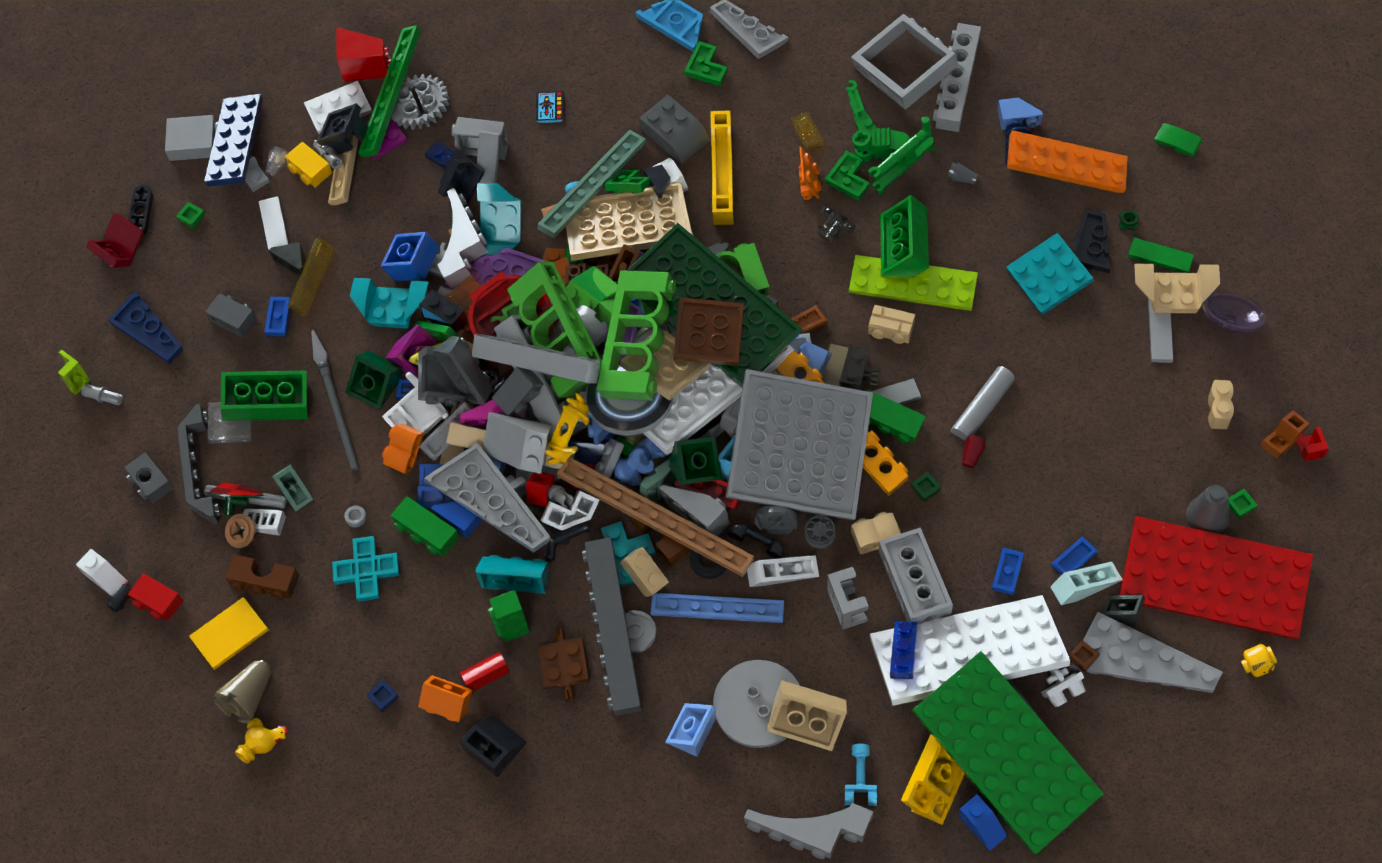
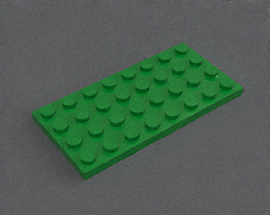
[911,651,1104,855]

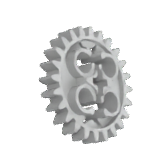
[391,74,450,130]

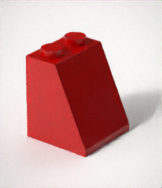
[336,28,391,82]

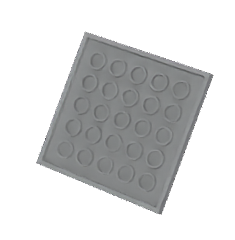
[726,369,873,521]

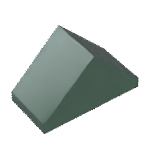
[272,464,314,511]

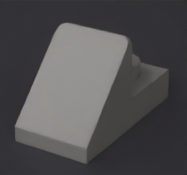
[245,156,270,192]

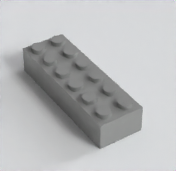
[494,315,590,440]

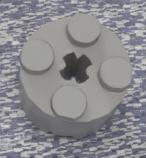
[559,305,609,348]

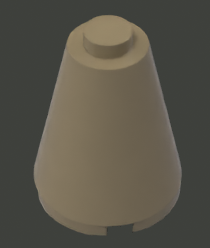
[213,660,272,723]

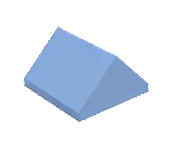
[665,703,716,757]

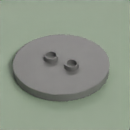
[713,660,800,748]

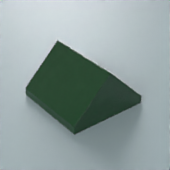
[669,437,722,485]

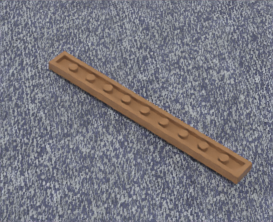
[557,457,754,577]

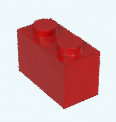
[128,573,183,622]

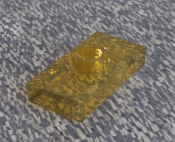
[790,112,824,151]

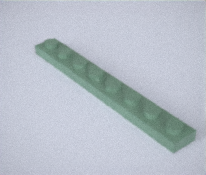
[537,130,646,238]

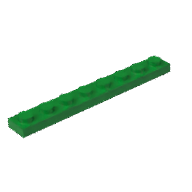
[358,25,421,158]

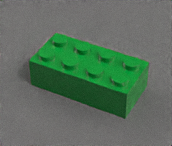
[220,371,308,421]

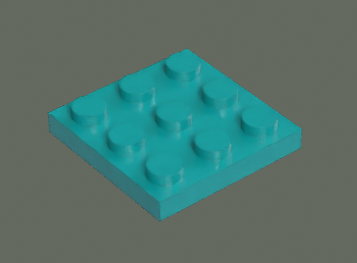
[1006,233,1094,315]

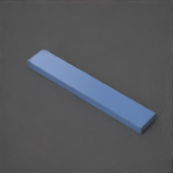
[651,593,784,623]

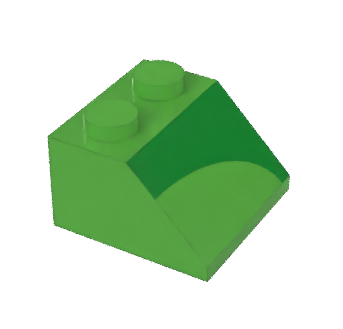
[566,266,618,312]

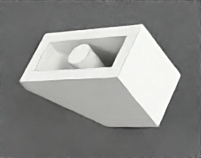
[76,549,128,597]

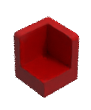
[1297,427,1329,462]
[526,472,555,507]

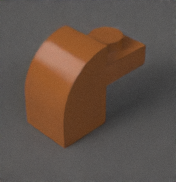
[1260,411,1310,459]

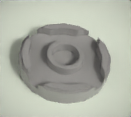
[625,610,657,653]

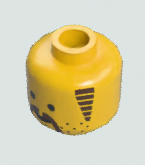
[1241,644,1277,677]

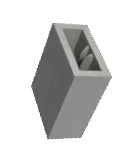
[165,115,218,161]

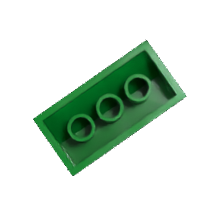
[880,195,929,277]

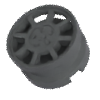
[805,515,835,549]

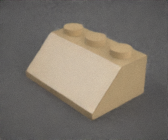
[767,680,847,751]

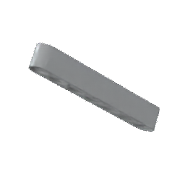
[472,334,600,383]

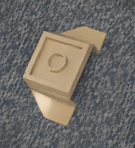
[1134,264,1220,313]

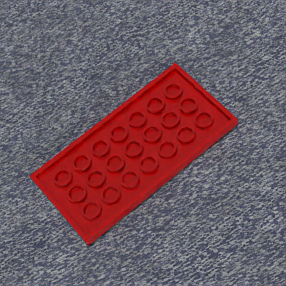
[1119,516,1313,640]

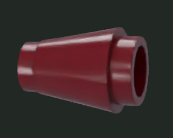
[962,435,986,469]

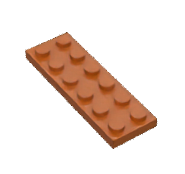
[1007,130,1128,193]

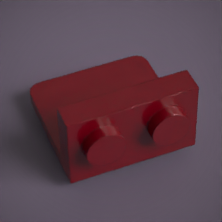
[86,213,143,268]

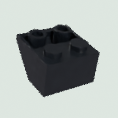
[460,715,527,777]

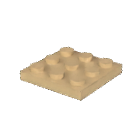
[620,328,711,401]

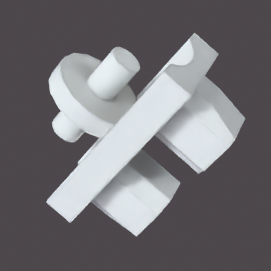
[1040,668,1085,707]

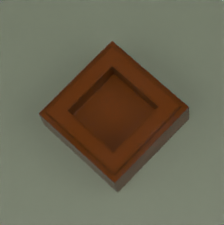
[1068,640,1100,673]

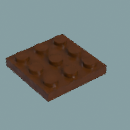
[673,298,744,366]

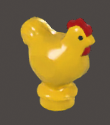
[235,718,288,764]

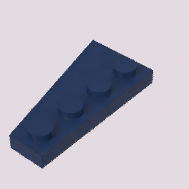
[108,291,183,364]

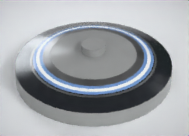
[586,360,673,435]

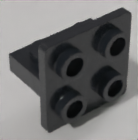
[438,150,484,204]

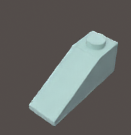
[1051,562,1123,605]

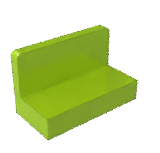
[58,350,90,395]

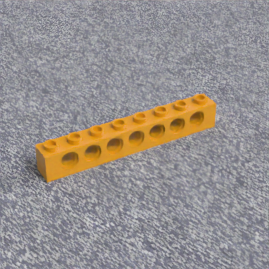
[776,350,909,496]

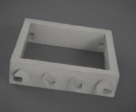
[851,14,958,110]

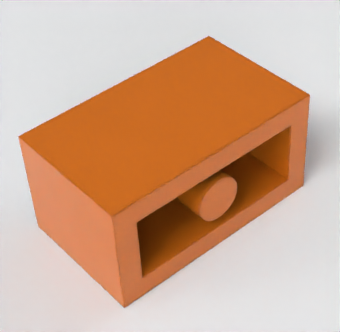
[418,675,473,722]

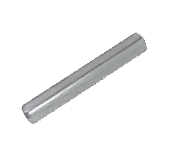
[204,485,287,509]

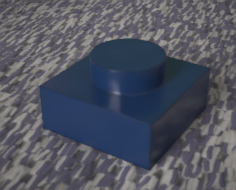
[366,680,399,712]

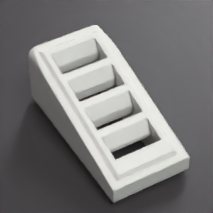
[240,509,286,536]

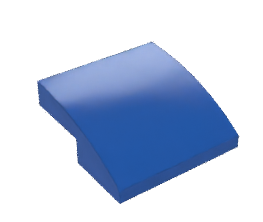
[417,463,455,508]

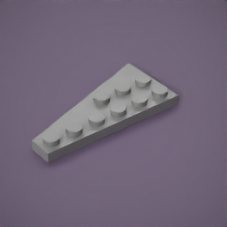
[1069,612,1223,693]

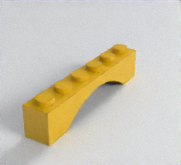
[711,111,734,225]

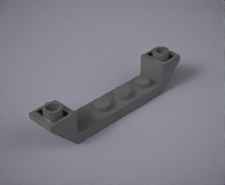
[177,404,221,524]

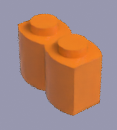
[382,423,424,474]

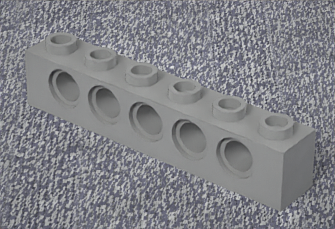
[933,23,981,132]

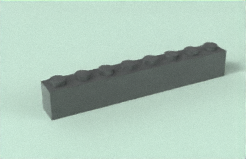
[582,537,642,716]

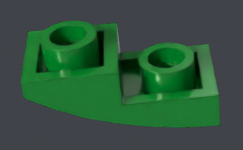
[1154,123,1203,157]

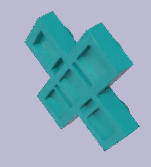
[601,522,656,587]
[332,536,400,602]

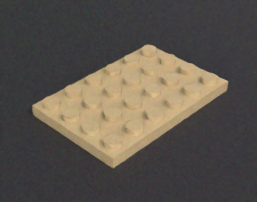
[566,183,692,261]

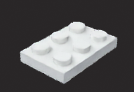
[304,81,372,135]

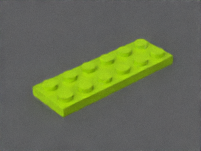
[849,255,978,311]

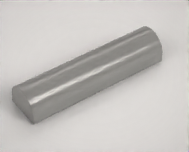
[950,366,1015,441]

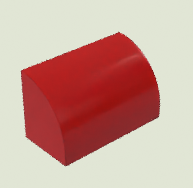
[460,652,509,692]

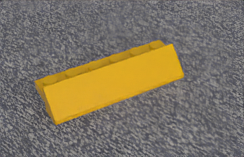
[901,734,965,825]

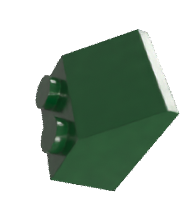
[345,351,403,410]

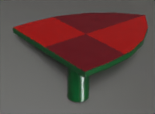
[208,482,263,515]

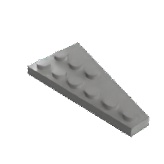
[424,443,551,552]

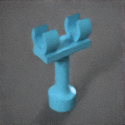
[845,744,877,806]

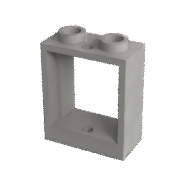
[452,117,509,160]

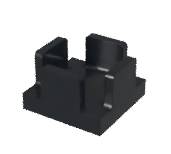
[317,103,368,154]

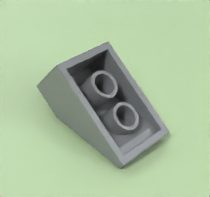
[483,412,552,474]
[660,485,730,536]

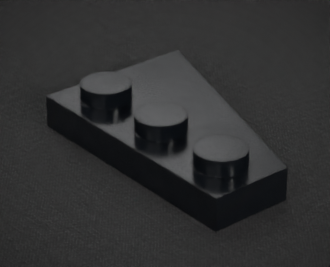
[1072,209,1110,273]

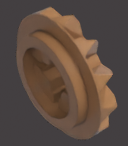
[225,514,257,548]

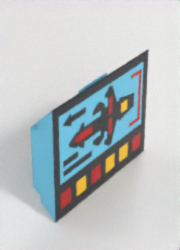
[536,91,564,123]

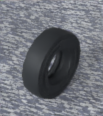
[690,550,727,579]

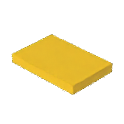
[189,597,269,670]

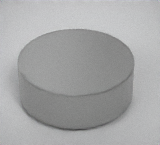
[344,506,367,527]

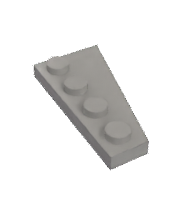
[709,0,789,59]

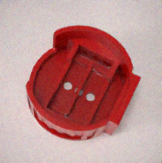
[469,271,555,339]

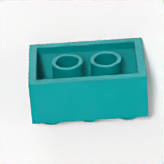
[476,555,550,594]

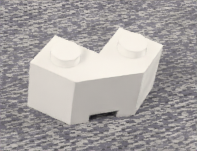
[540,490,599,530]

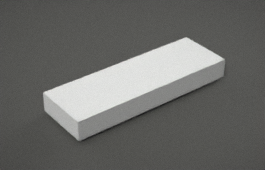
[259,196,288,250]

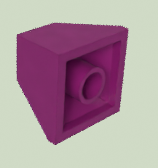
[385,325,440,379]

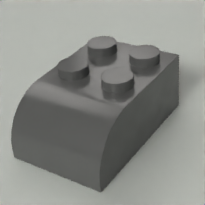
[639,95,710,165]

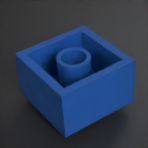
[381,232,439,281]

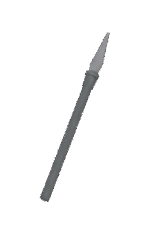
[311,330,359,472]

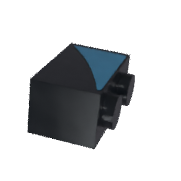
[419,290,468,334]

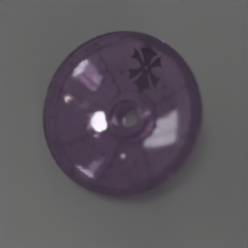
[1202,293,1266,333]

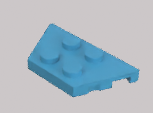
[636,0,703,52]

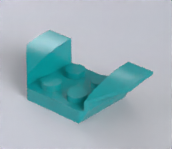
[477,183,522,258]
[350,278,429,329]

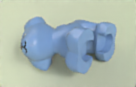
[614,437,666,486]

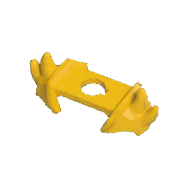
[545,393,589,464]

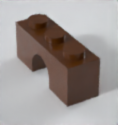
[630,498,691,567]
[225,555,299,600]

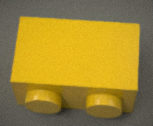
[285,142,332,188]

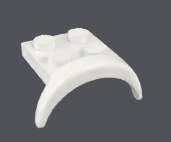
[382,372,449,435]

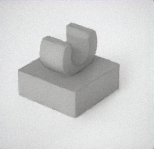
[505,475,527,498]

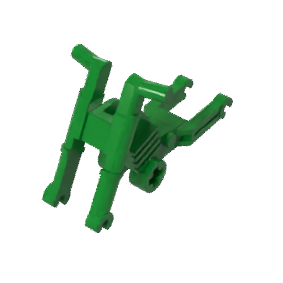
[846,80,935,195]

